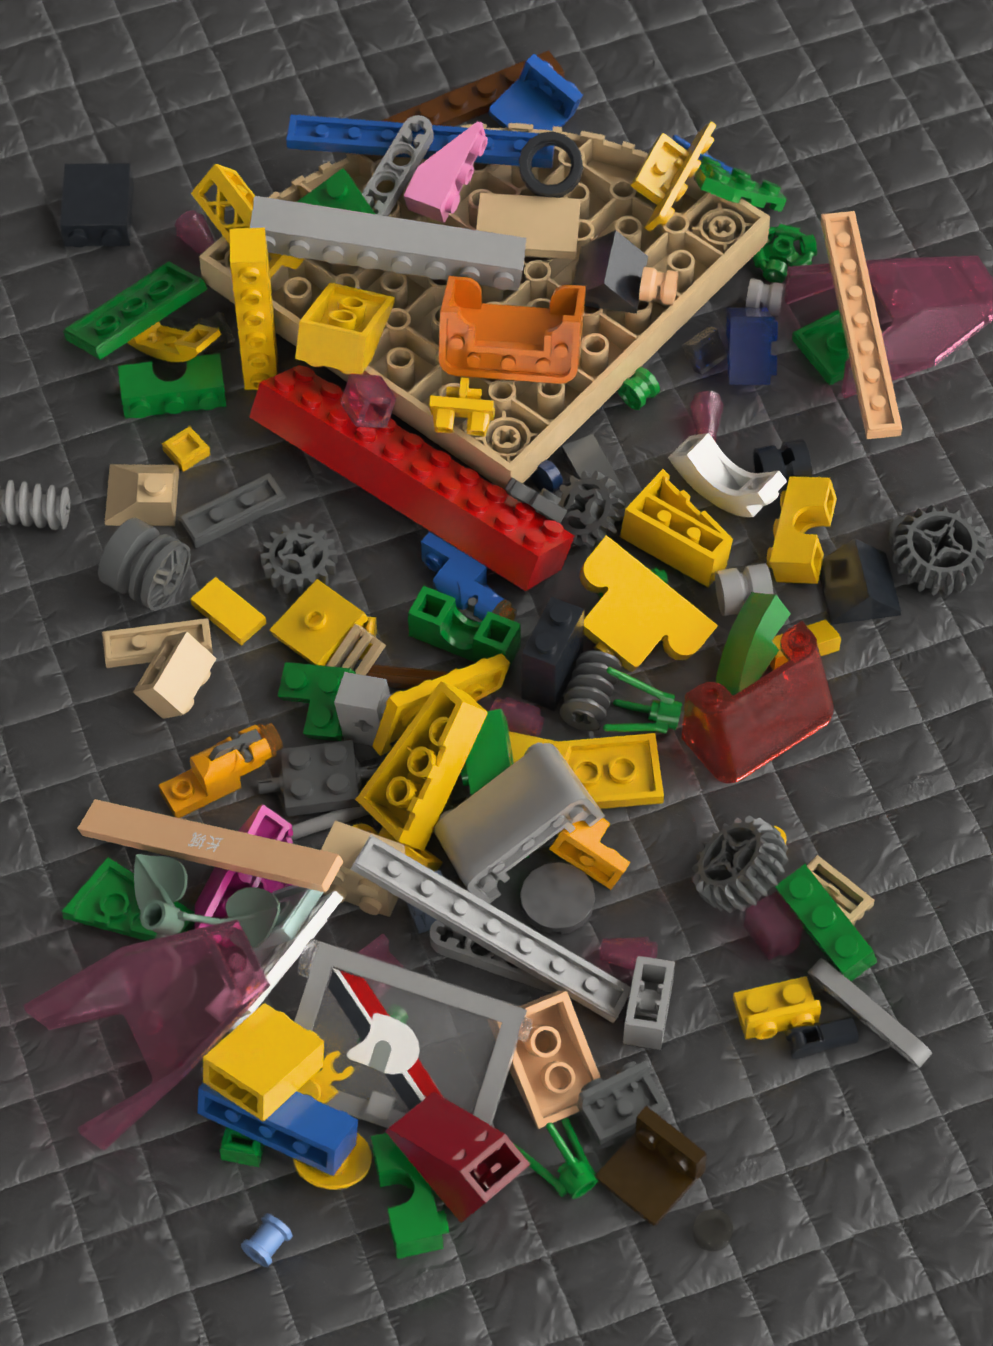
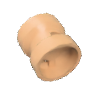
[639,266,678,305]

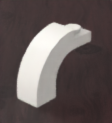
[668,433,787,517]

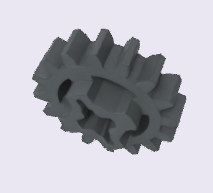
[556,471,626,547]
[261,522,338,595]

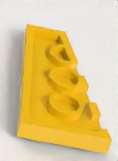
[372,653,510,756]

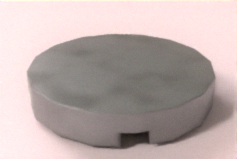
[520,862,595,934]

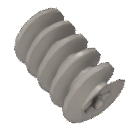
[0,480,71,530]

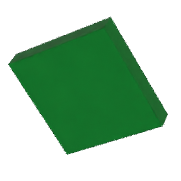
[792,309,887,385]

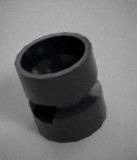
[753,439,813,489]

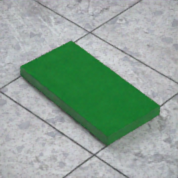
[63,262,207,360]

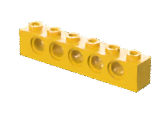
[230,228,278,390]

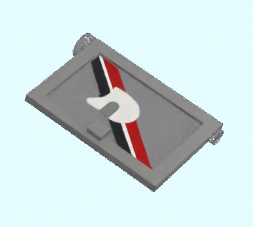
[294,938,533,1128]

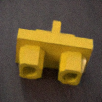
[429,377,495,437]

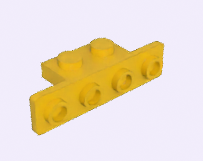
[630,121,716,232]

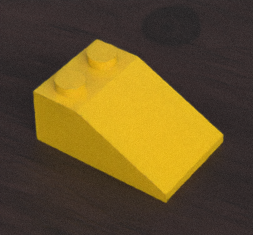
[295,282,395,375]

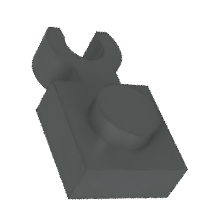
[504,477,568,523]

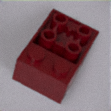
[385,1092,530,1223]

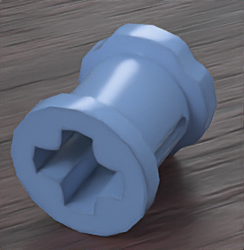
[241,1213,293,1267]

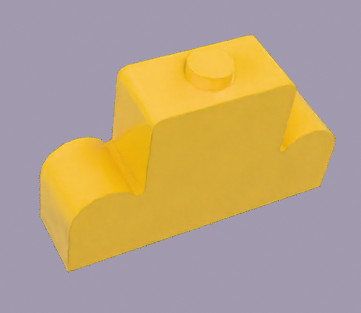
[579,535,718,672]

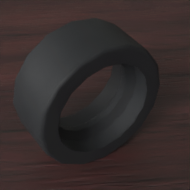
[519,131,583,198]

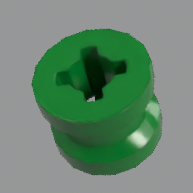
[617,367,660,410]

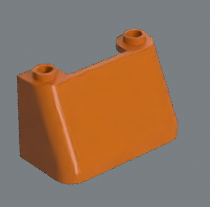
[439,276,586,384]

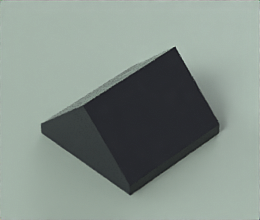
[573,230,648,314]
[819,538,901,625]

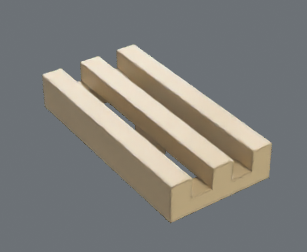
[326,624,386,676]
[807,855,875,925]

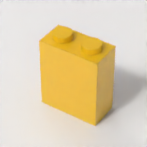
[203,1003,324,1122]

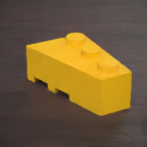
[620,469,733,587]

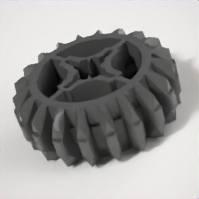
[891,504,988,597]
[692,815,789,913]

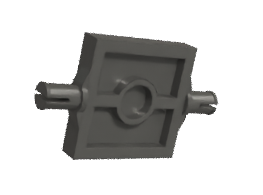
[258,740,381,817]

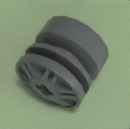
[98,518,191,611]

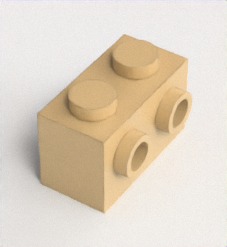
[133,632,217,719]

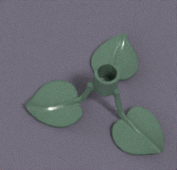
[134,854,280,1024]

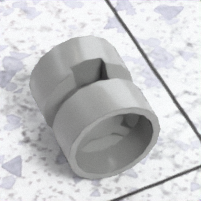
[715,563,773,616]

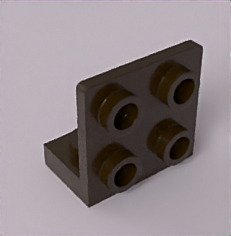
[596,1106,707,1226]

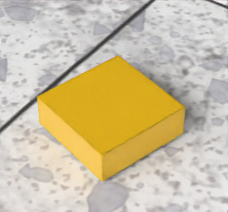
[162,426,211,472]

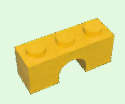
[767,477,837,584]

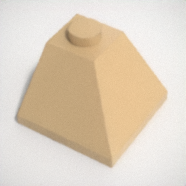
[105,464,179,526]

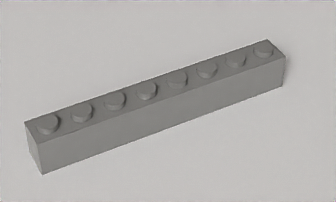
[250,196,526,291]

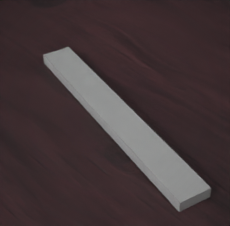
[351,835,631,1023]

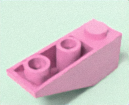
[403,121,488,223]

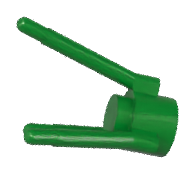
[603,667,682,734]
[512,1117,598,1199]

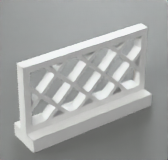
[205,891,343,1033]

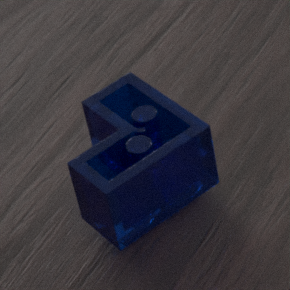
[726,308,778,385]

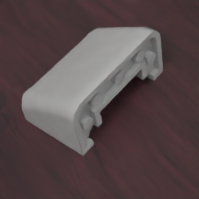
[434,742,605,904]

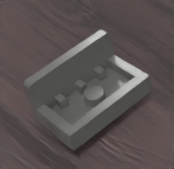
[577,1060,668,1146]

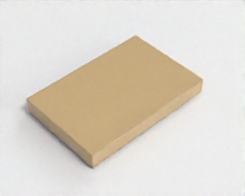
[476,193,581,259]

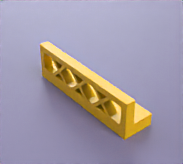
[191,164,304,279]

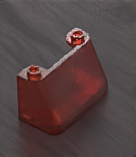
[682,621,834,783]

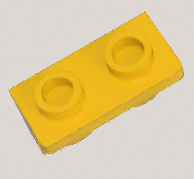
[733,976,821,1040]

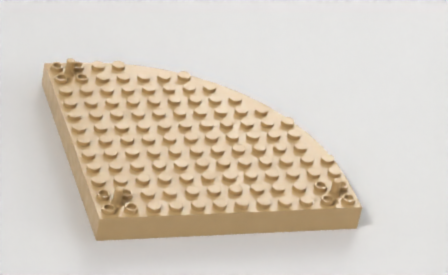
[199,123,770,495]

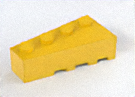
[355,681,488,851]

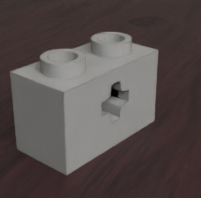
[334,672,392,746]
[623,956,675,1050]

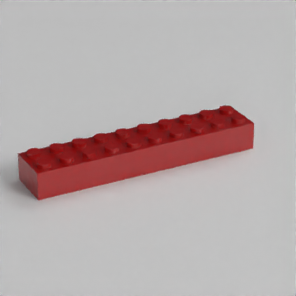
[249,365,575,591]

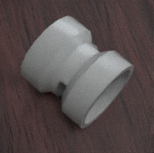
[745,278,784,317]

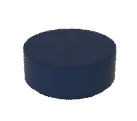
[531,459,563,493]

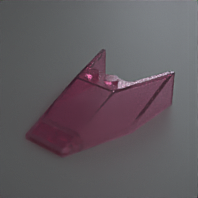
[784,256,993,399]
[23,920,271,1151]

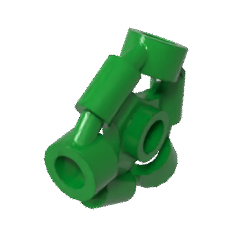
[752,224,817,283]

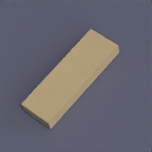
[102,618,213,668]

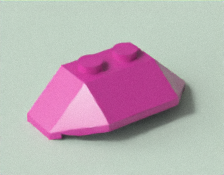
[195,804,293,949]

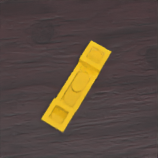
[127,322,222,362]

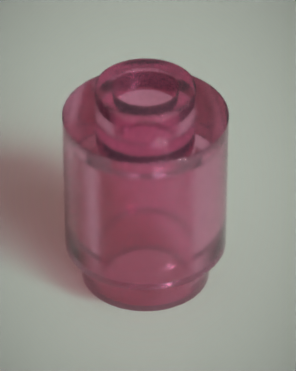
[490,697,545,737]

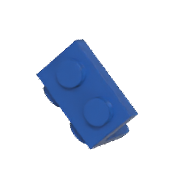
[488,54,583,131]

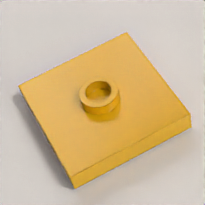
[269,579,368,666]

